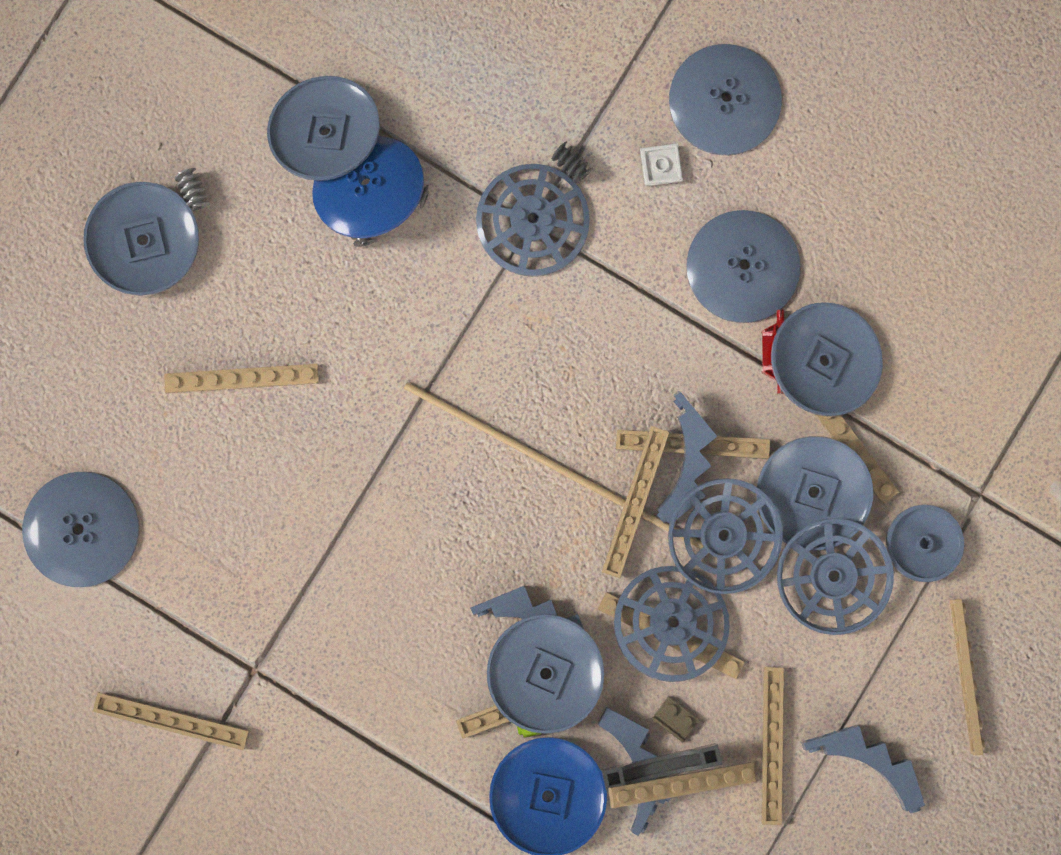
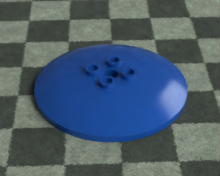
[312,136,424,238]
[489,737,607,855]

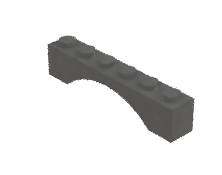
[601,743,722,791]

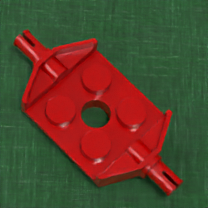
[761,310,785,394]

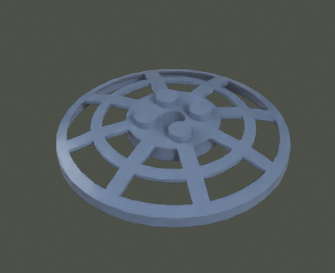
[476,164,590,277]
[668,478,783,594]
[777,518,894,635]
[614,566,730,682]

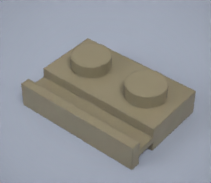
[651,696,700,743]

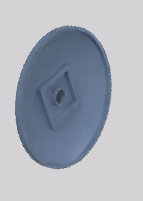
[669,44,782,155]
[267,76,380,181]
[83,182,199,296]
[686,210,800,323]
[771,302,883,416]
[756,436,873,550]
[22,472,139,587]
[487,615,604,733]

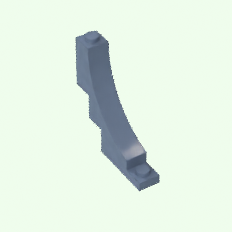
[657,391,717,525]
[470,586,584,629]
[801,725,925,813]

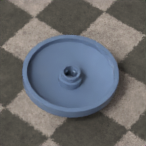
[886,505,964,582]

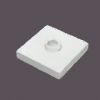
[640,143,683,187]

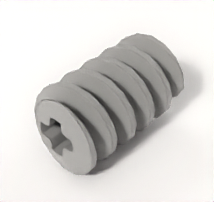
[175,168,210,211]

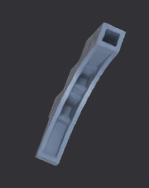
[598,707,671,836]

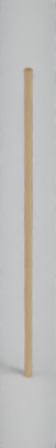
[404,382,703,549]

